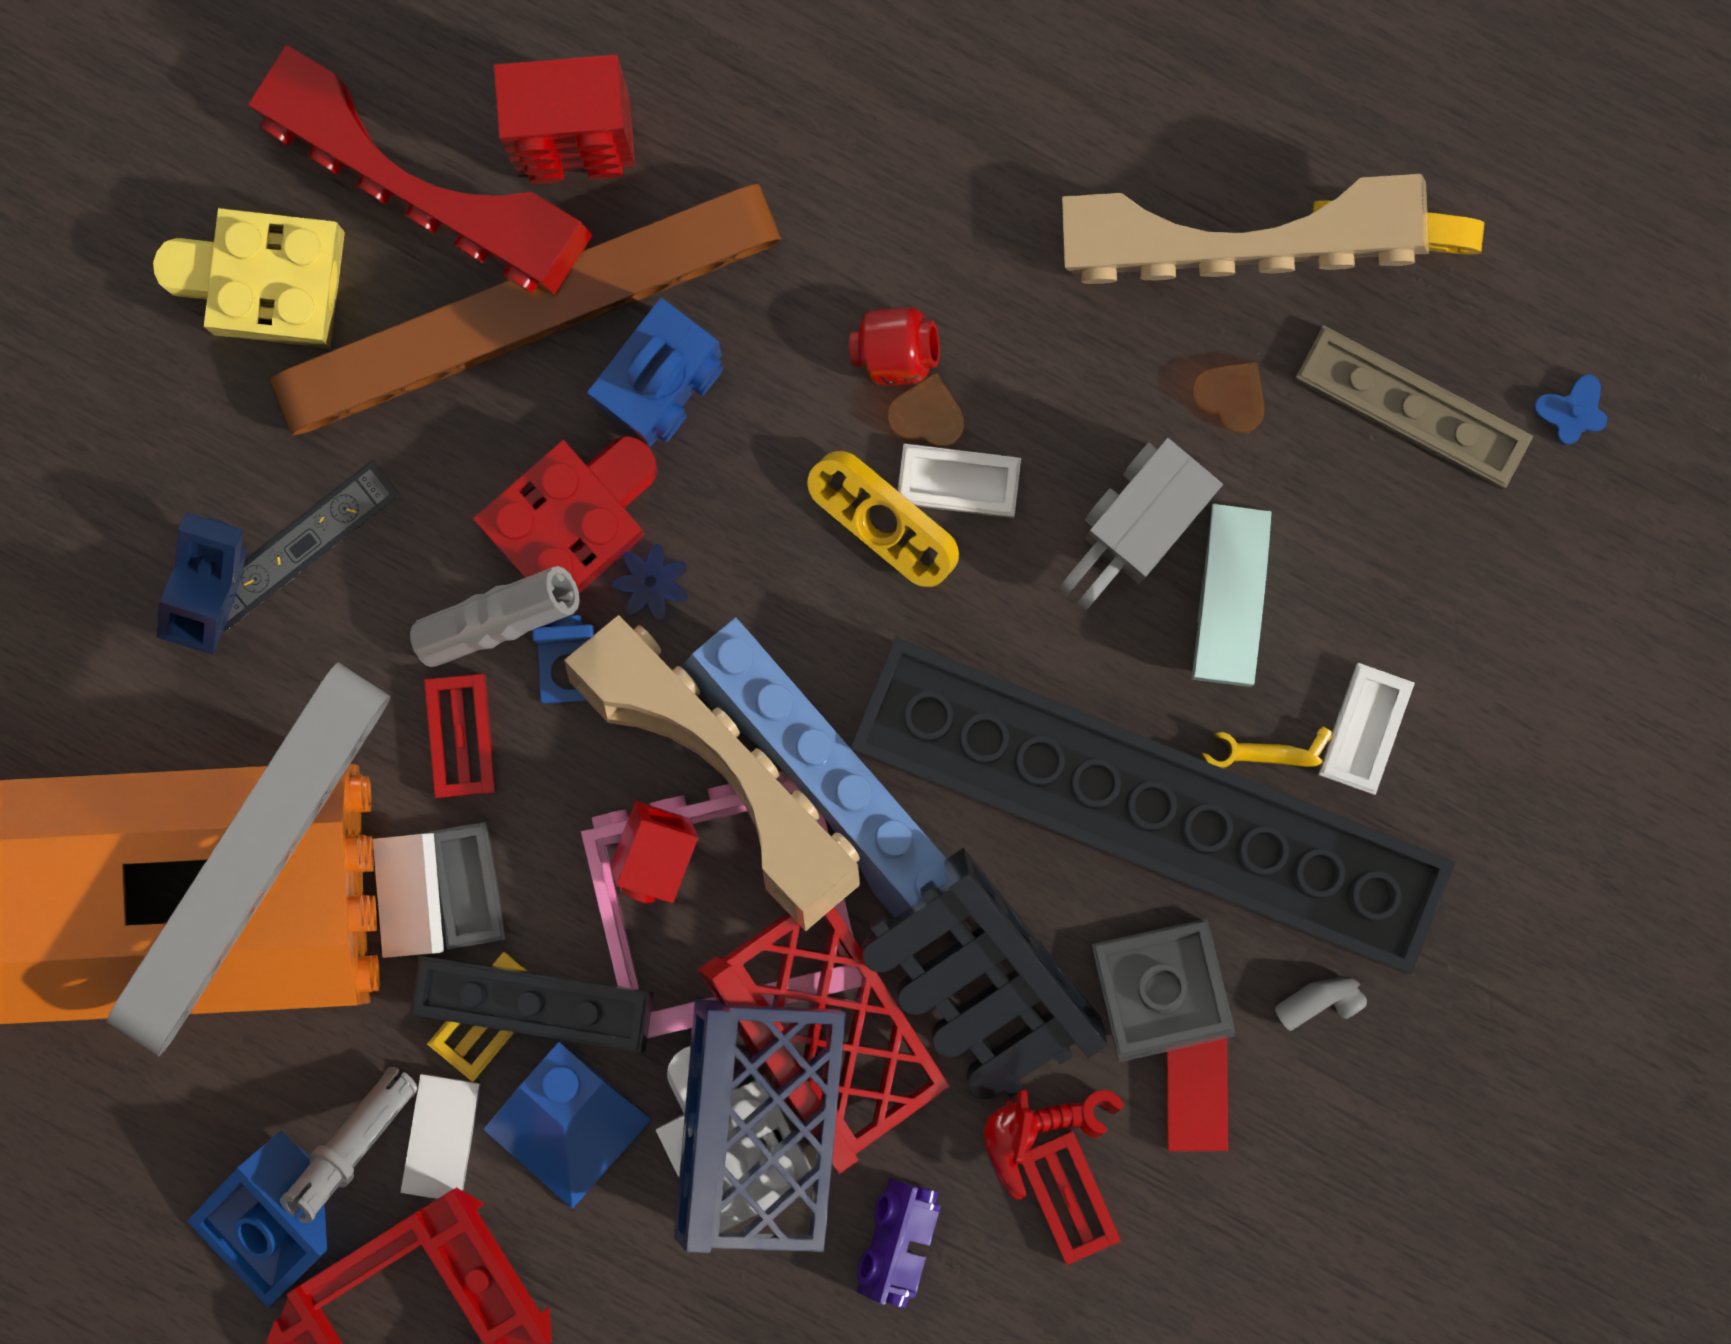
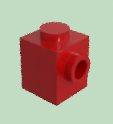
[610,801,698,903]

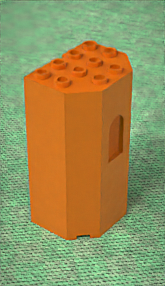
[0,763,380,1024]

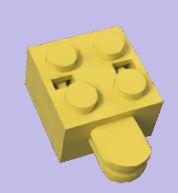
[153,208,345,349]

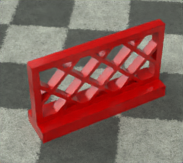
[697,907,950,1174]

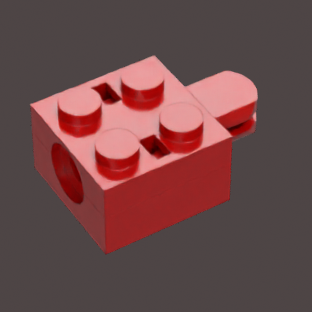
[473,436,658,593]

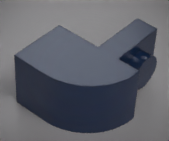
[156,512,247,655]

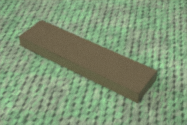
[1294,325,1533,490]

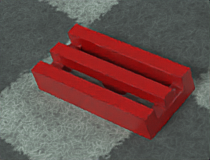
[424,674,496,799]
[1022,1130,1121,1265]

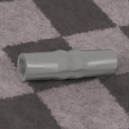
[410,566,580,667]

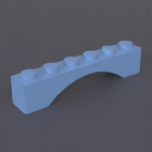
[681,617,948,918]

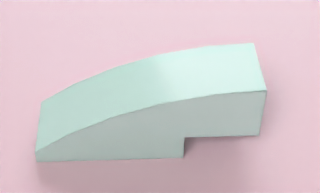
[1191,504,1272,687]

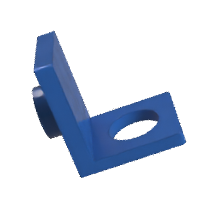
[532,615,597,704]

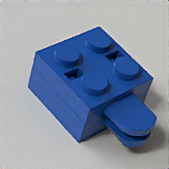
[587,297,723,448]

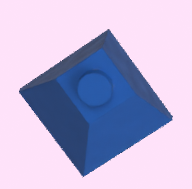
[483,1040,652,1209]
[187,1130,327,1308]

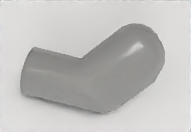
[1275,976,1367,1031]

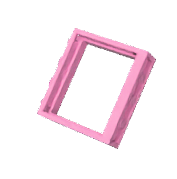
[581,771,862,1038]

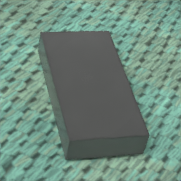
[427,822,507,950]

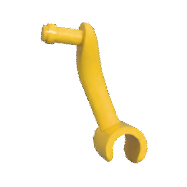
[1201,727,1333,769]

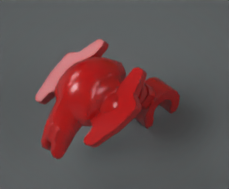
[983,1089,1124,1200]

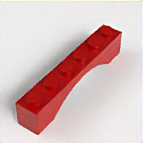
[248,45,592,296]

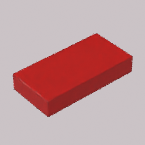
[1166,1038,1228,1151]

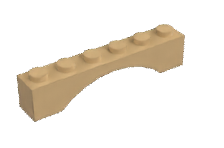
[1062,174,1429,284]
[564,615,860,931]

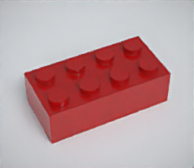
[494,55,635,184]

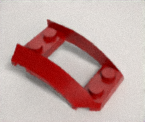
[266,1187,552,1344]

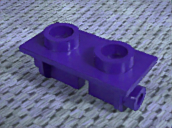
[857,1178,941,1308]

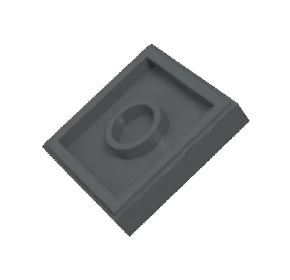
[1091,918,1235,1063]

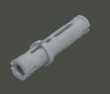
[280,1066,418,1224]

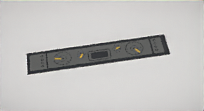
[224,460,400,632]

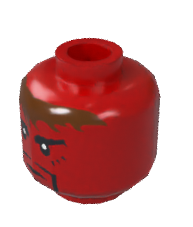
[849,307,940,386]

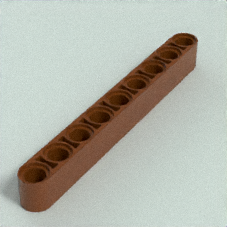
[270,184,782,436]

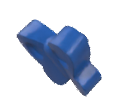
[1533,375,1607,446]

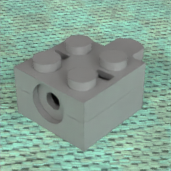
[1058,438,1223,611]

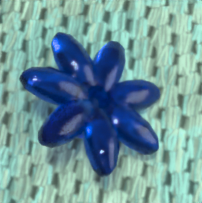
[612,544,688,621]

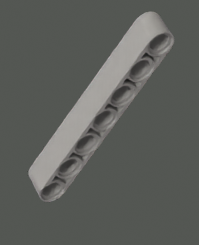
[106,662,391,1057]

